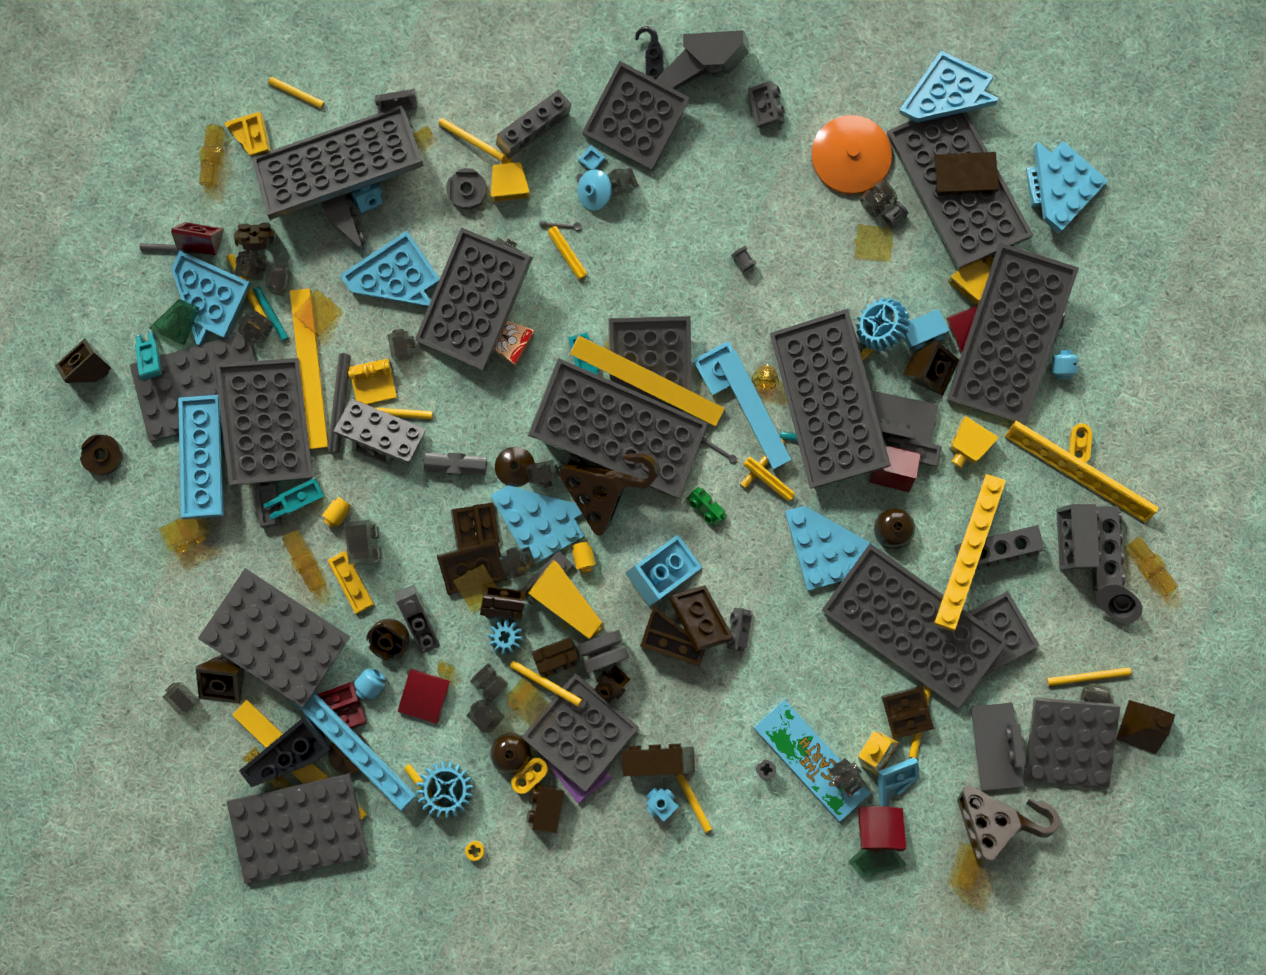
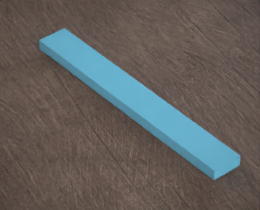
[293,692,417,811]

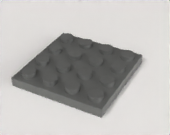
[582,61,690,171]
[608,316,692,399]
[521,673,639,792]
[1024,698,1120,787]

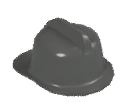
[1095,584,1143,624]

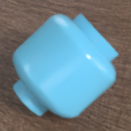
[1051,350,1079,379]
[354,668,386,699]

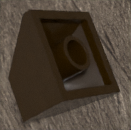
[55,338,111,383]
[903,341,959,396]
[195,655,245,703]
[1116,700,1175,754]

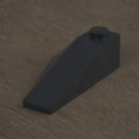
[239,716,330,788]

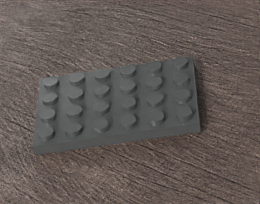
[415,227,533,371]
[130,332,256,442]
[215,358,313,486]
[198,568,351,707]
[226,773,369,884]

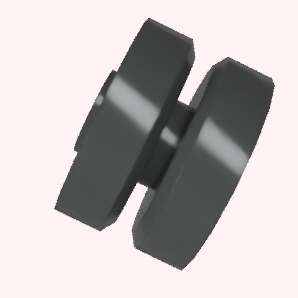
[577,630,630,674]

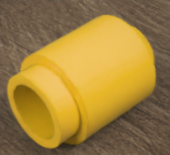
[322,496,352,528]
[572,542,596,573]

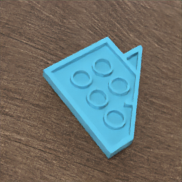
[899,51,999,123]
[1034,141,1108,234]
[340,231,440,307]
[171,251,252,345]
[491,485,585,567]
[785,506,878,591]

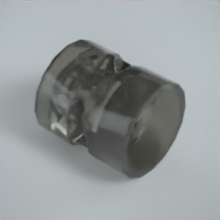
[859,179,898,218]
[469,663,509,703]

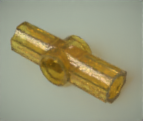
[199,124,225,187]
[282,530,327,593]
[1125,536,1178,597]

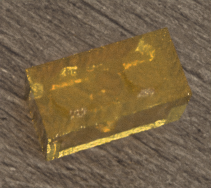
[158,518,211,554]
[506,678,541,711]
[948,841,980,891]

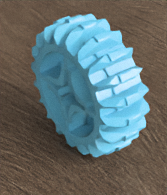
[855,297,911,352]
[416,761,473,819]

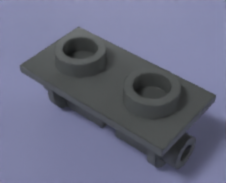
[375,89,418,113]
[727,608,752,651]

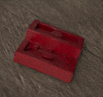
[946,305,978,354]
[397,669,450,724]
[317,681,368,729]
[858,806,906,852]

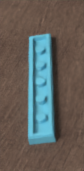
[717,351,791,470]

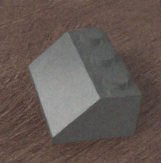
[1056,504,1101,570]

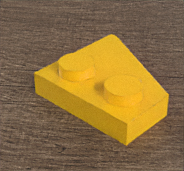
[224,112,271,157]

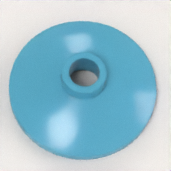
[577,170,612,210]

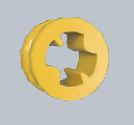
[465,841,485,861]

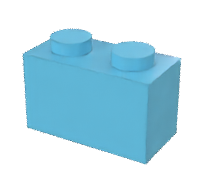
[903,309,949,351]

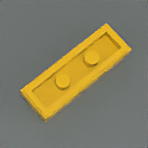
[327,551,374,615]

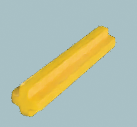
[548,226,587,280]
[743,457,795,501]

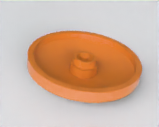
[811,115,892,195]

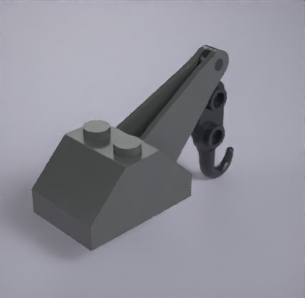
[635,26,749,90]

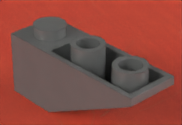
[321,194,366,251]
[395,584,440,654]

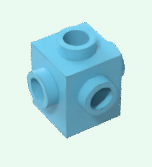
[351,183,383,213]
[646,787,679,822]

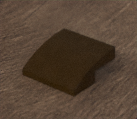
[450,502,500,550]
[881,685,934,739]

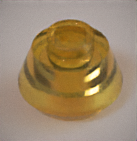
[751,364,779,391]

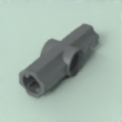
[424,453,487,476]

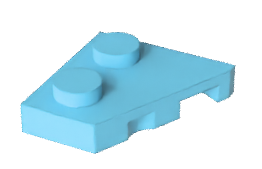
[878,758,919,807]

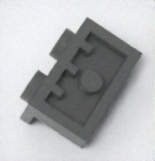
[748,81,786,128]

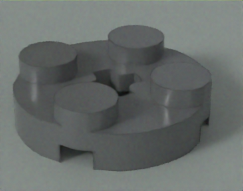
[446,168,487,210]

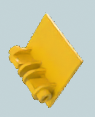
[348,358,397,404]

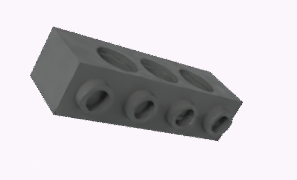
[496,89,572,159]
[1092,506,1125,591]
[954,525,1045,570]

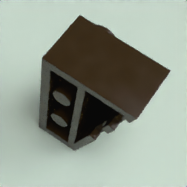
[640,606,705,667]
[622,743,695,776]

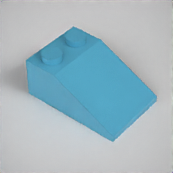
[625,535,702,606]

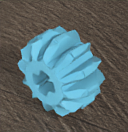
[488,620,523,655]

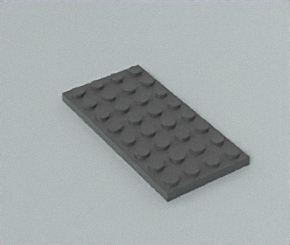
[251,105,424,220]
[887,112,1033,270]
[947,243,1079,425]
[770,308,891,489]
[527,358,708,499]
[821,543,1008,708]

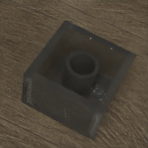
[344,520,383,567]

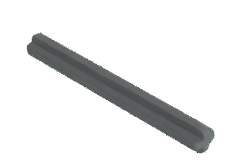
[327,353,350,453]

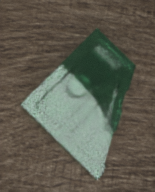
[149,299,200,345]
[848,849,907,878]

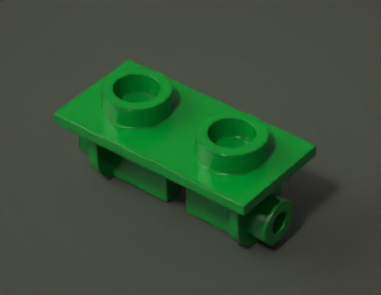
[686,486,727,528]

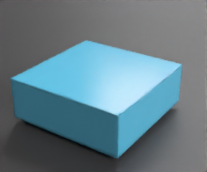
[578,145,606,170]

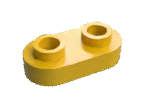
[1068,423,1092,462]
[511,757,548,794]

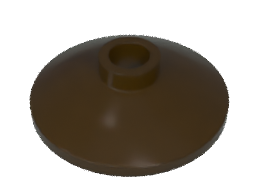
[495,447,535,487]

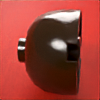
[874,508,915,549]
[366,618,410,661]
[490,733,532,775]

